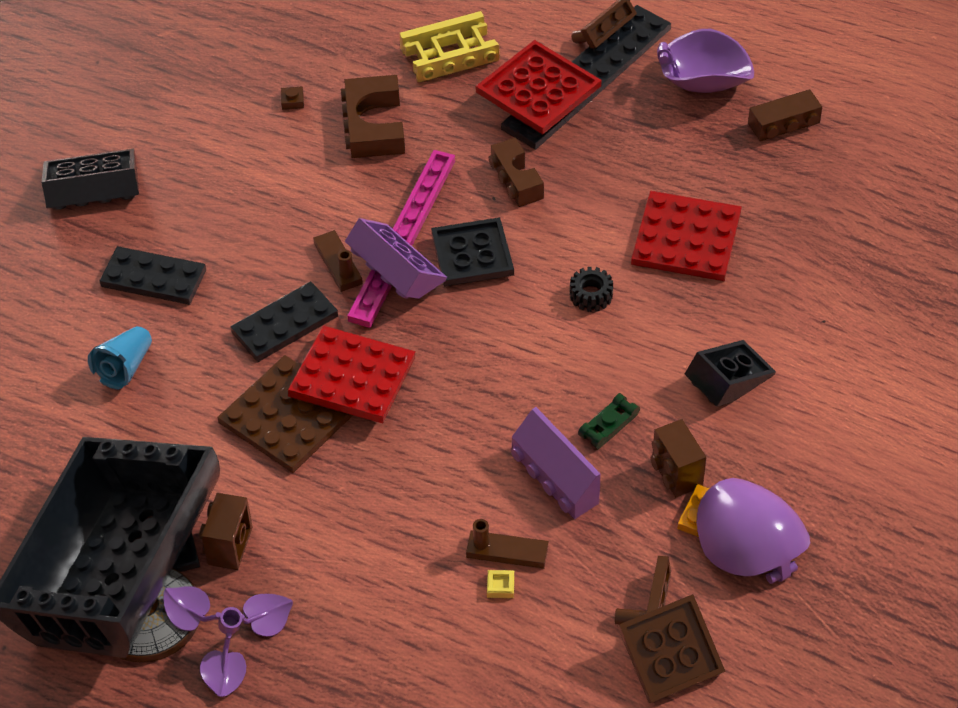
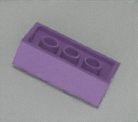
[344,218,447,299]
[511,407,601,519]

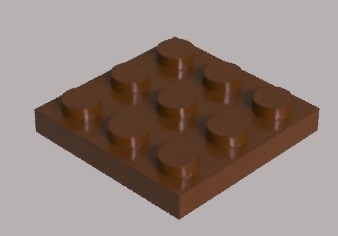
[617,594,726,703]

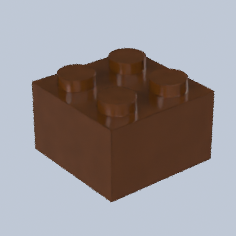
[650,419,707,498]
[199,493,253,570]

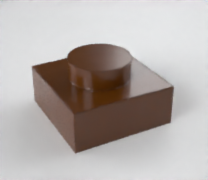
[281,86,304,110]

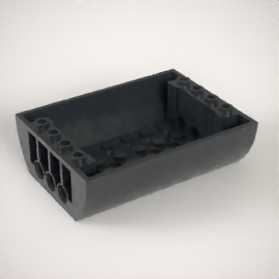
[0,437,220,658]

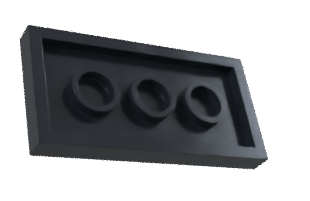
[100,246,206,305]
[230,281,338,362]

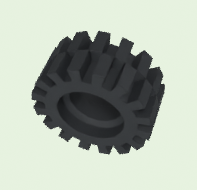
[570,267,613,312]

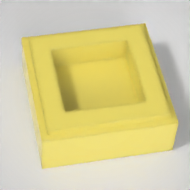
[487,570,514,598]

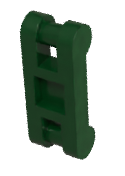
[578,393,640,449]

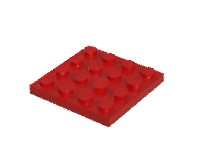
[475,40,602,134]
[631,191,742,281]
[288,325,416,424]

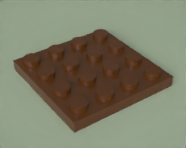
[217,355,353,473]

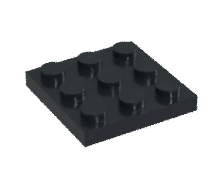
[431,217,514,287]

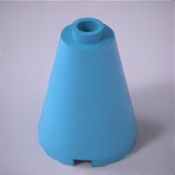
[88,326,152,389]

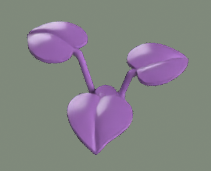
[163,586,293,697]

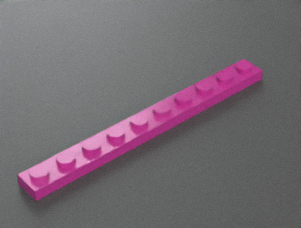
[347,150,455,328]

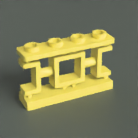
[400,11,500,82]

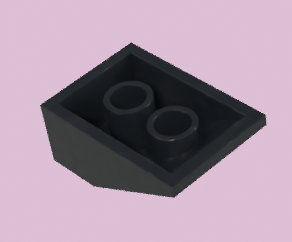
[684,340,776,407]

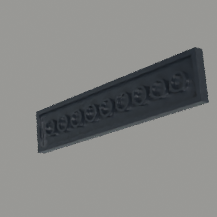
[501,5,671,150]

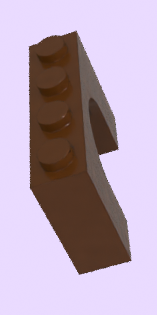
[341,75,405,158]

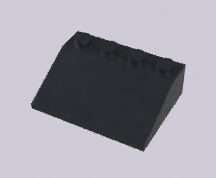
[41,148,139,210]

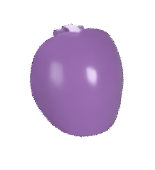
[657,28,754,93]
[697,478,810,584]

